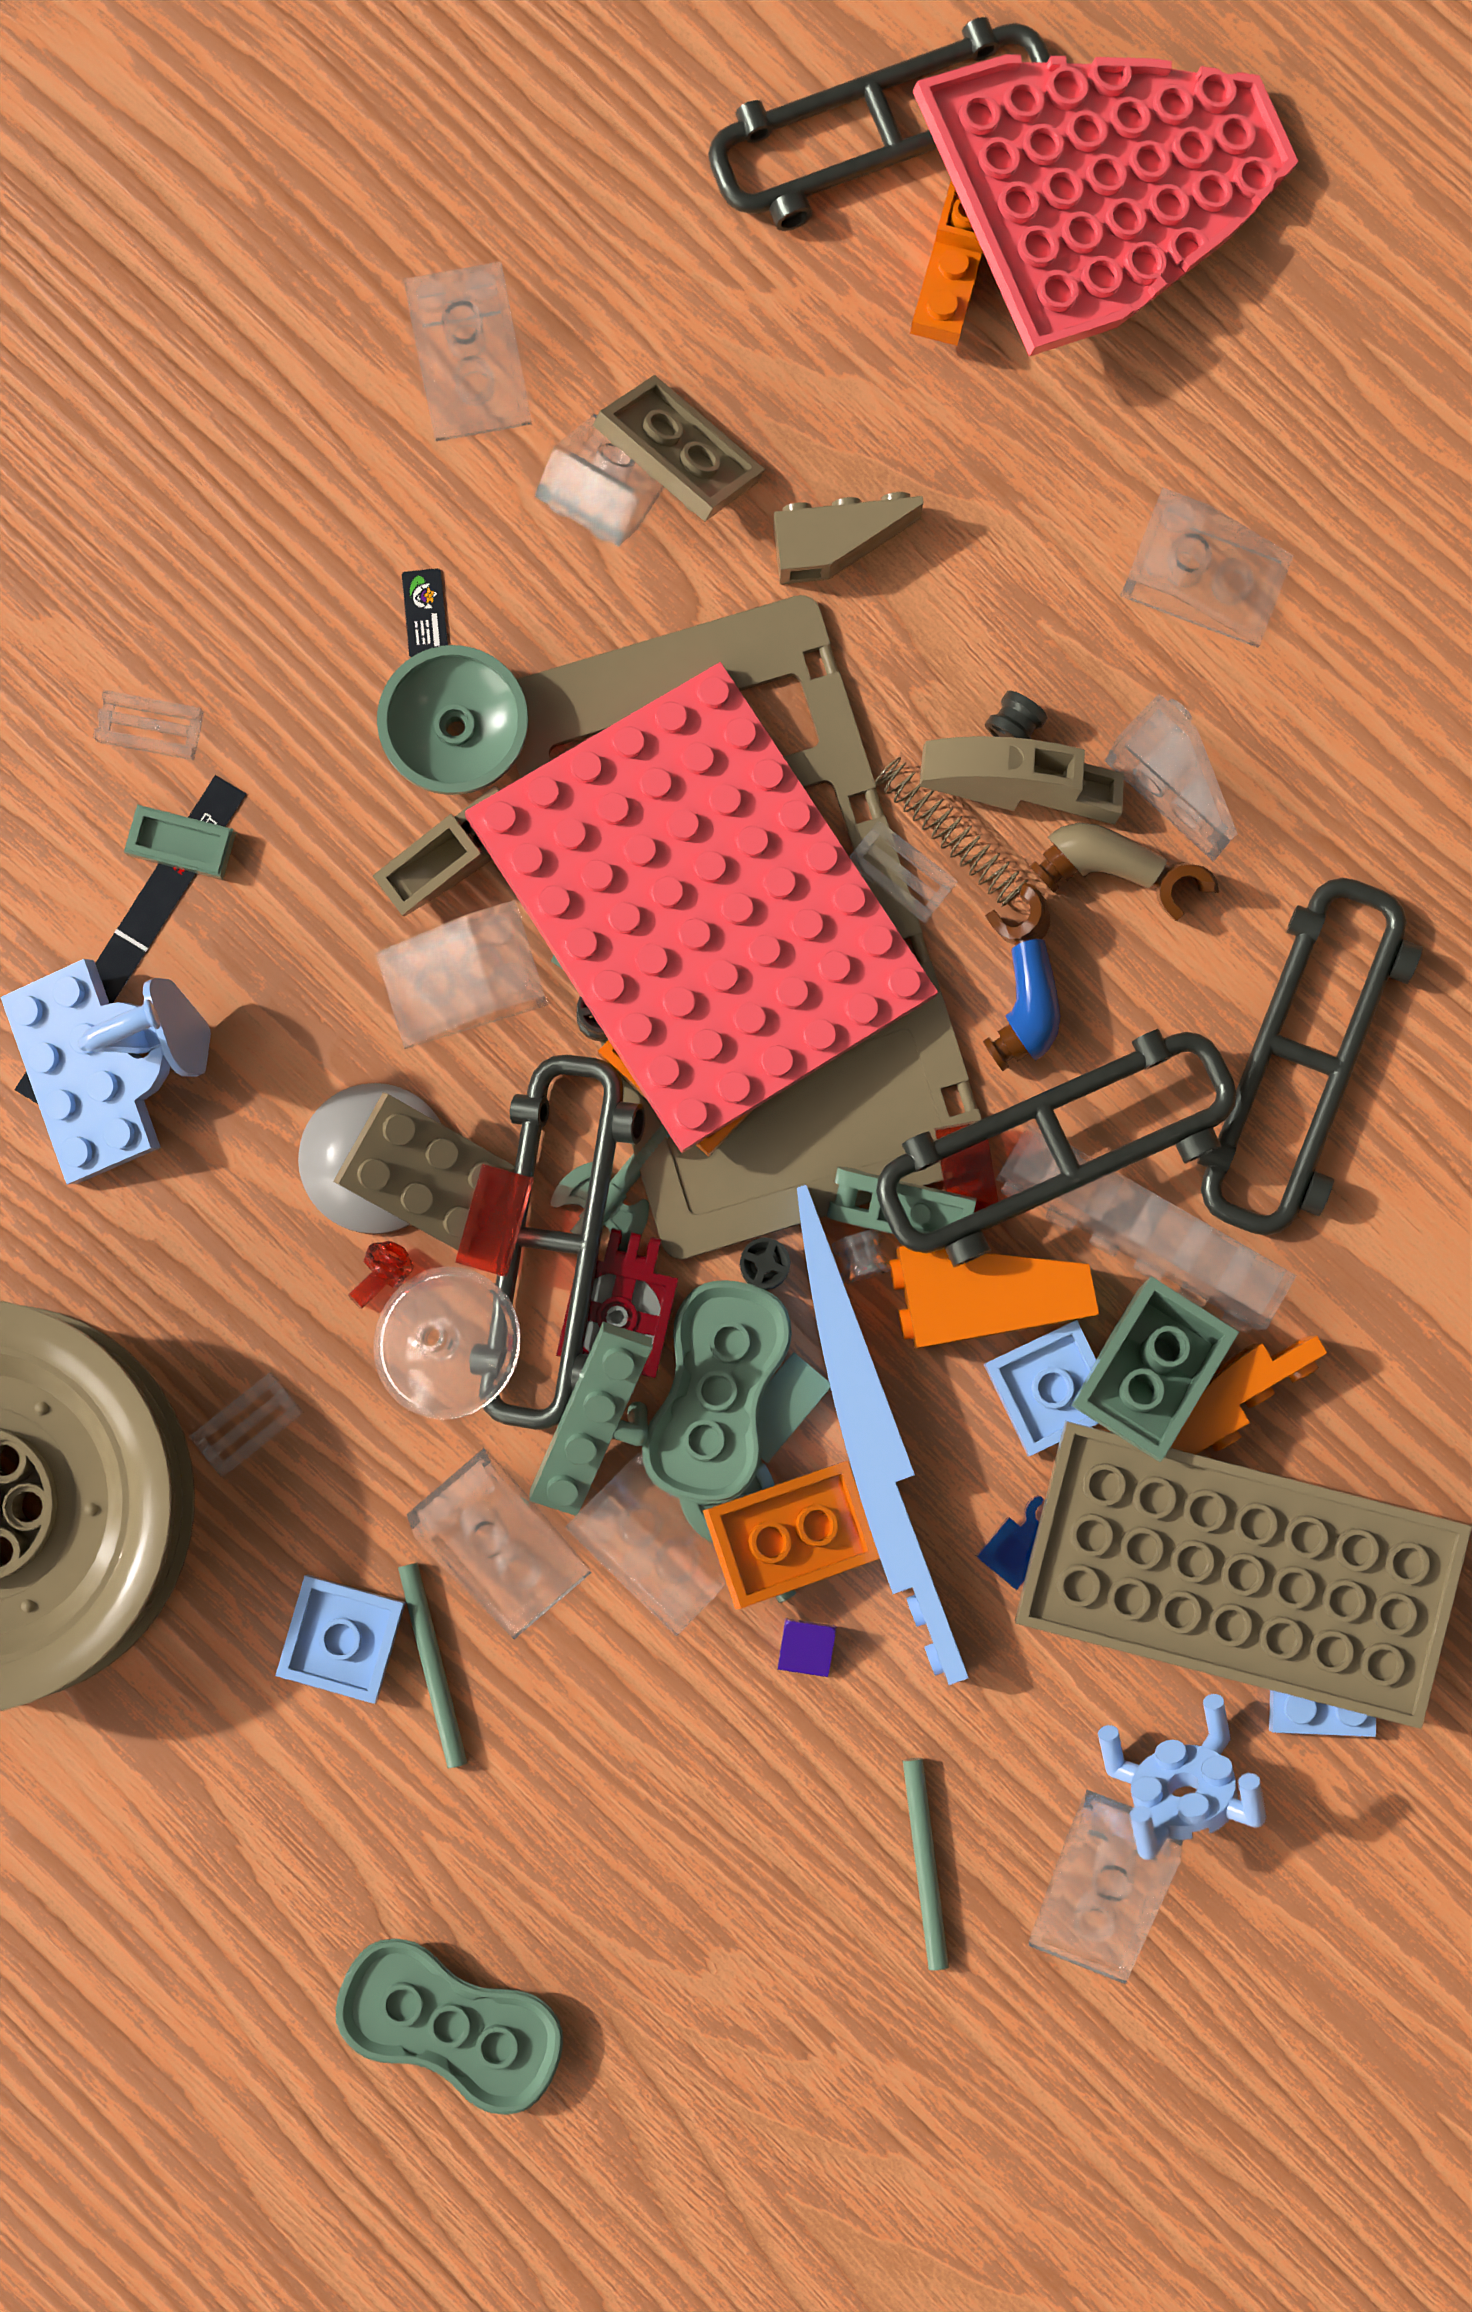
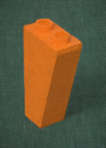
[889,1246,1099,1349]

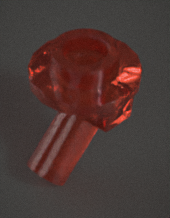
[348,1241,414,1309]

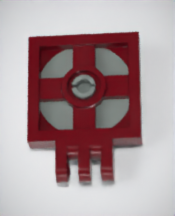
[556,1228,678,1378]

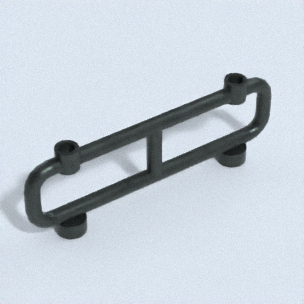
[708,17,1051,231]
[1197,878,1423,1236]
[876,1029,1237,1267]
[468,1055,645,1430]

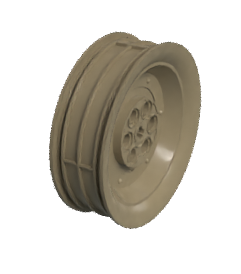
[0,1301,195,1711]

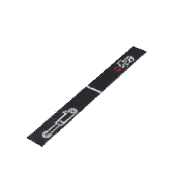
[14,775,246,1104]

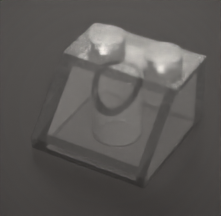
[534,414,664,547]

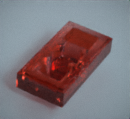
[934,1120,999,1212]
[455,1164,534,1276]

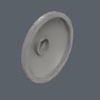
[299,1083,442,1234]

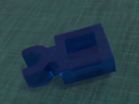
[976,1495,1044,1590]

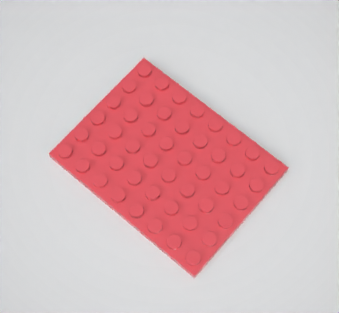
[465,662,938,1153]

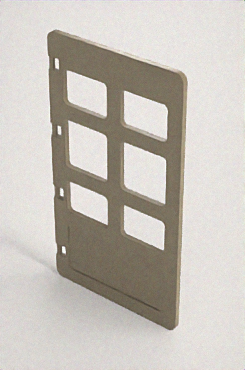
[515,595,990,1259]

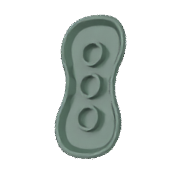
[642,1280,792,1504]
[336,1939,563,2115]

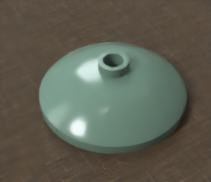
[377,645,528,795]

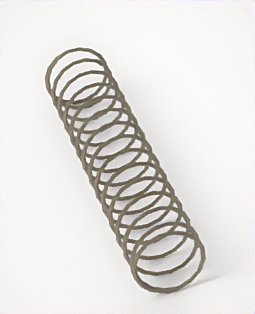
[875,757,1028,907]

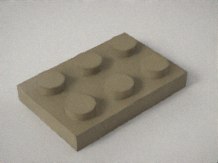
[592,375,765,522]
[333,1092,515,1255]

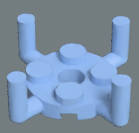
[1098,1694,1266,1860]

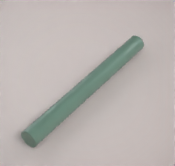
[398,1562,468,1769]
[902,1758,949,1971]

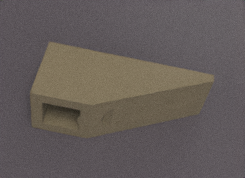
[773,492,924,585]

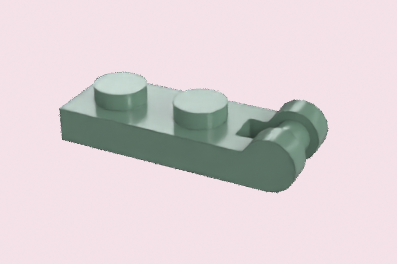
[827,1167,977,1234]

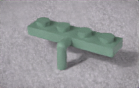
[529,1322,652,1516]

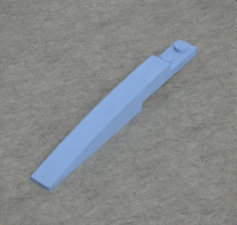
[797,1185,968,1685]

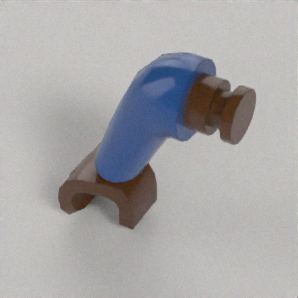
[983,882,1061,1071]

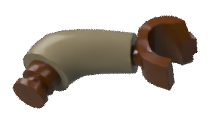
[1030,822,1219,921]

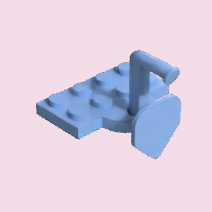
[1,959,211,1185]

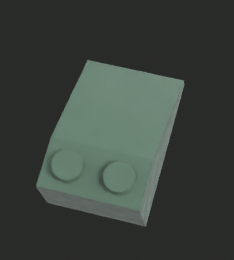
[1071,1276,1239,1462]

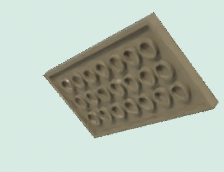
[1014,1421,1472,1729]

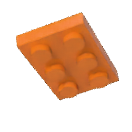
[702,1461,880,1609]

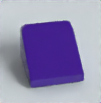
[777,1618,836,1677]

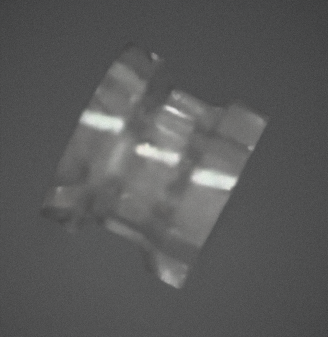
[832,1229,891,1284]

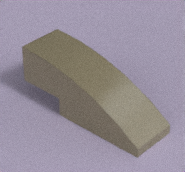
[373,785,501,916]

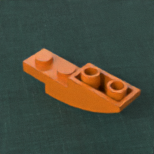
[910,180,983,346]
[1170,1335,1327,1454]

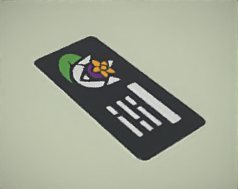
[402,568,448,657]

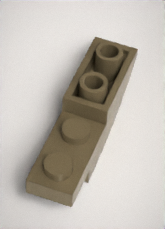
[919,736,1124,825]

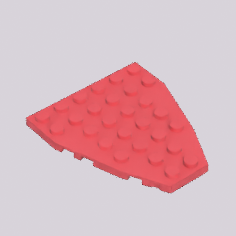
[913,54,1299,357]

